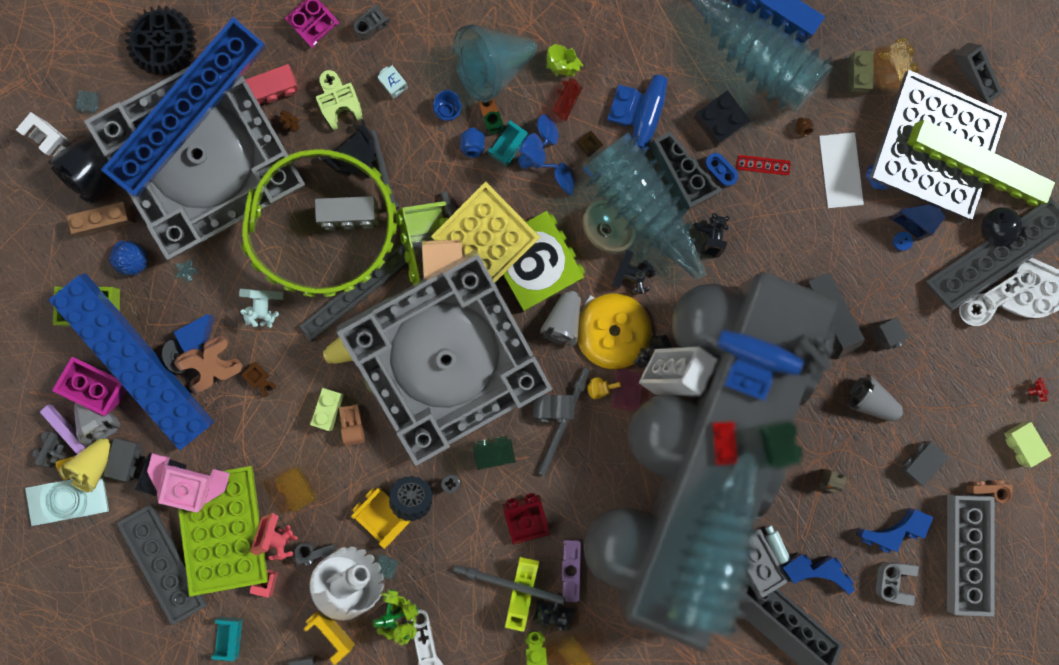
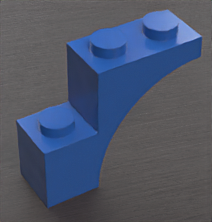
[856,508,933,554]
[781,552,855,595]

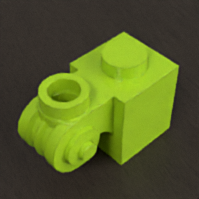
[525,631,547,665]

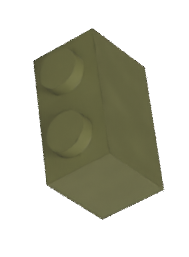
[848,51,874,95]

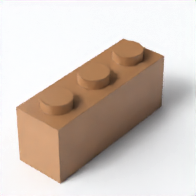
[67,202,135,237]

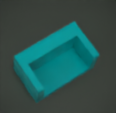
[488,120,528,167]
[211,617,243,662]

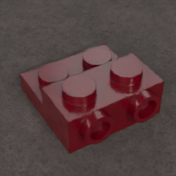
[502,493,550,545]

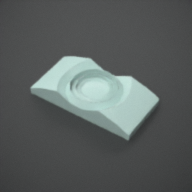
[25,474,109,526]

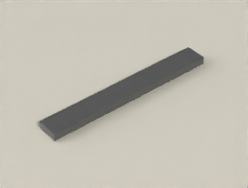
[299,242,422,342]

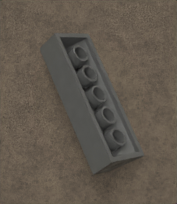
[734,578,843,665]

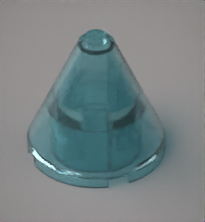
[453,24,537,103]

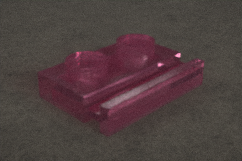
[611,369,643,411]

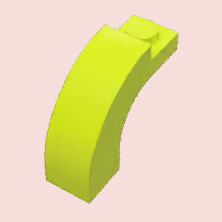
[505,557,539,632]

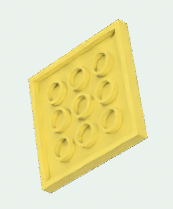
[431,182,541,283]

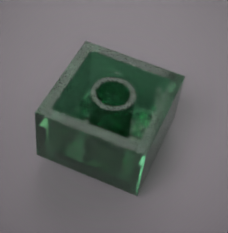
[757,420,803,469]
[473,436,516,470]

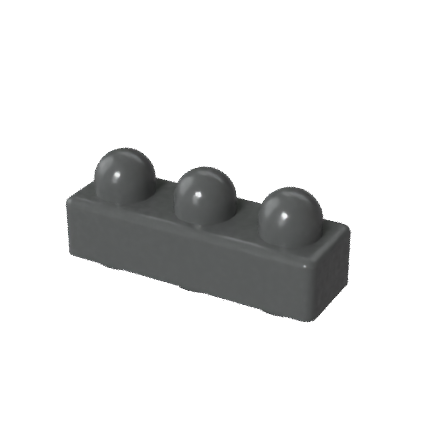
[584,272,837,652]

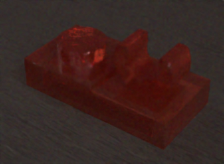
[552,78,583,121]

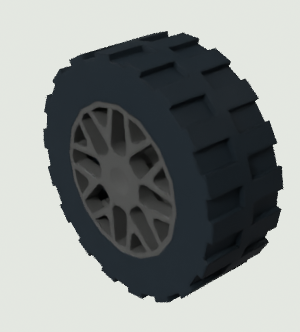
[389,476,433,521]

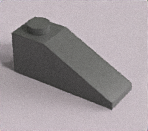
[954,43,1003,104]

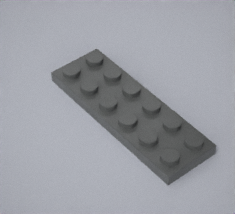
[117,504,208,626]

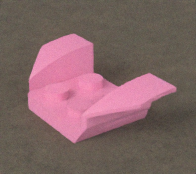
[147,453,230,513]

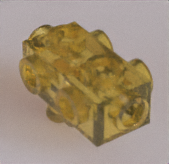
[879,38,919,83]

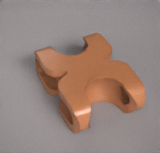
[174,335,243,393]

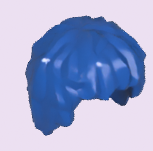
[108,241,149,276]

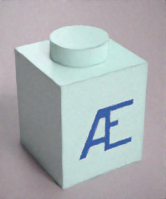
[378,65,408,99]

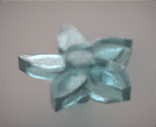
[176,259,198,282]

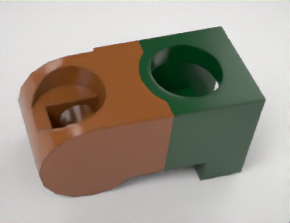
[478,96,504,136]

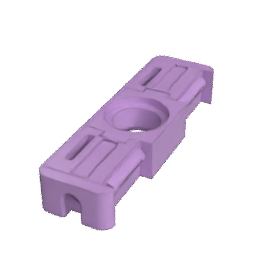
[40,405,88,454]
[562,540,581,602]

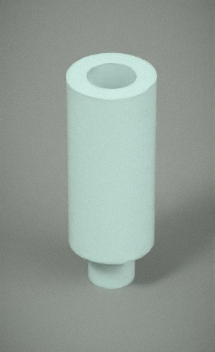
[765,525,791,565]

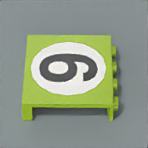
[503,211,585,312]

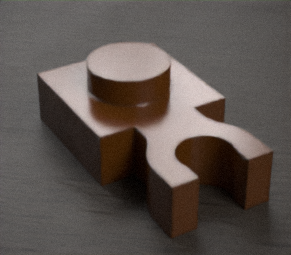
[241,362,277,397]

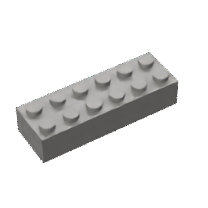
[947,494,995,616]

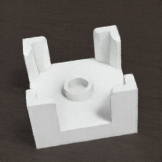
[16,112,73,157]

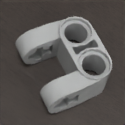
[876,562,919,606]

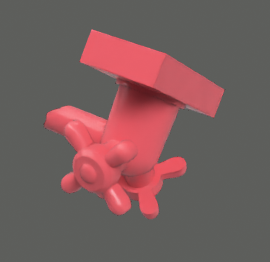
[250,513,298,560]

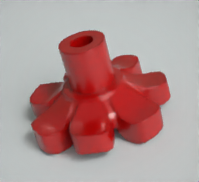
[1028,377,1048,402]

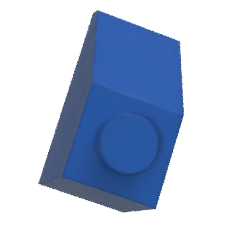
[174,314,214,353]

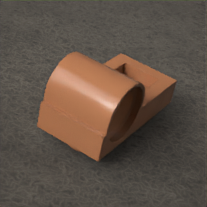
[339,404,365,446]
[966,480,1013,503]

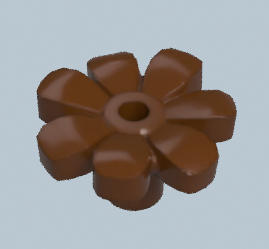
[278,110,299,132]

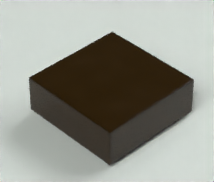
[576,131,603,158]

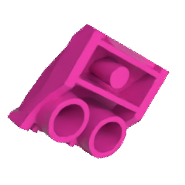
[284,0,339,48]

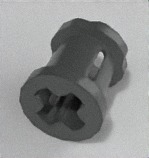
[442,475,460,493]

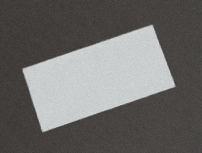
[819,132,864,208]

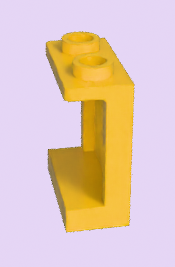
[351,487,411,549]
[304,611,355,665]

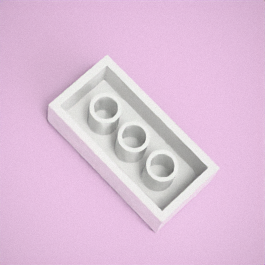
[639,347,717,395]

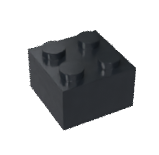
[694,90,751,148]

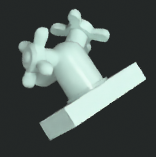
[239,289,283,328]

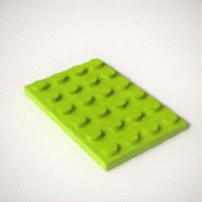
[178,466,269,597]

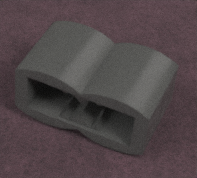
[533,395,574,423]

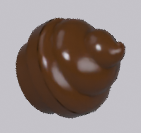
[795,117,815,137]

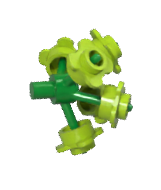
[373,589,419,645]

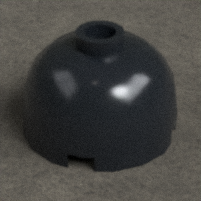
[981,207,1022,247]

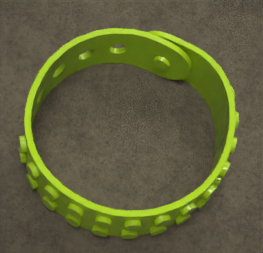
[241,149,397,297]

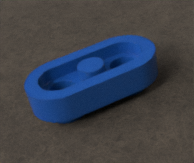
[705,153,738,187]

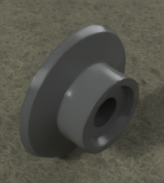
[161,340,187,373]

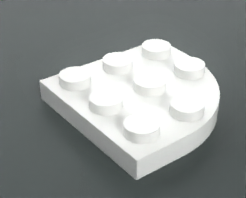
[999,258,1059,318]

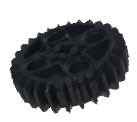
[125,5,197,76]

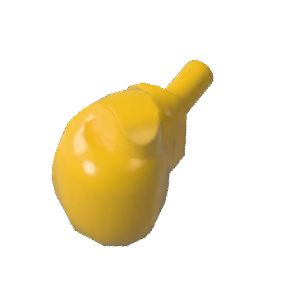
[587,377,621,399]

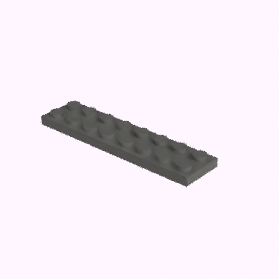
[926,198,1059,312]

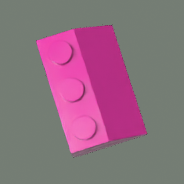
[52,357,127,417]

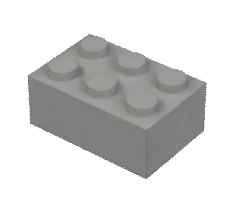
[315,196,379,231]

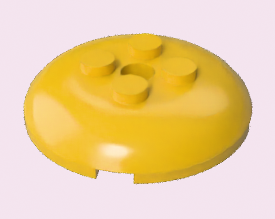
[577,293,652,370]

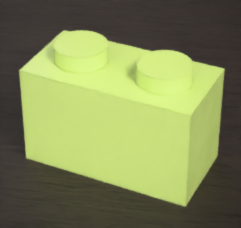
[310,388,344,431]
[1004,422,1051,467]

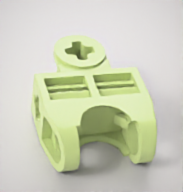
[316,70,363,130]

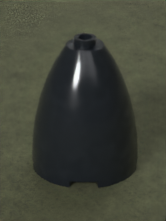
[48,135,113,205]

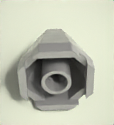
[74,403,120,445]

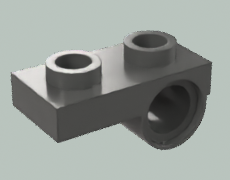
[295,541,337,566]

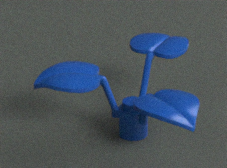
[518,114,574,196]

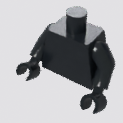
[318,119,376,179]

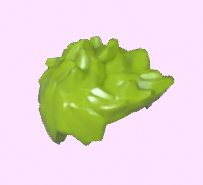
[546,44,583,77]

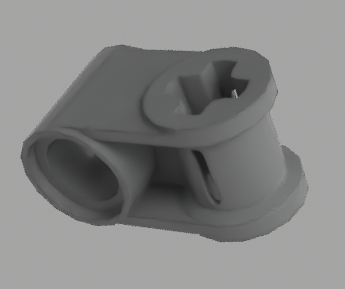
[354,5,390,40]

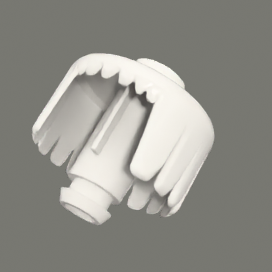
[310,547,384,620]

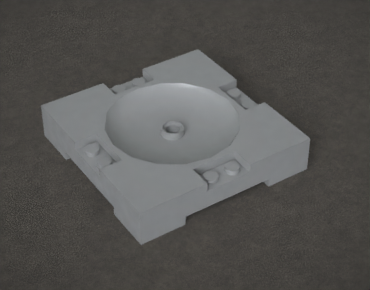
[84,63,306,260]
[337,250,553,466]

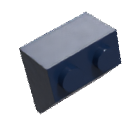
[890,205,946,240]

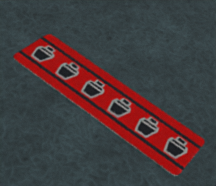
[737,155,791,175]

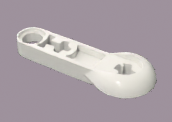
[959,269,1036,326]
[411,609,443,665]

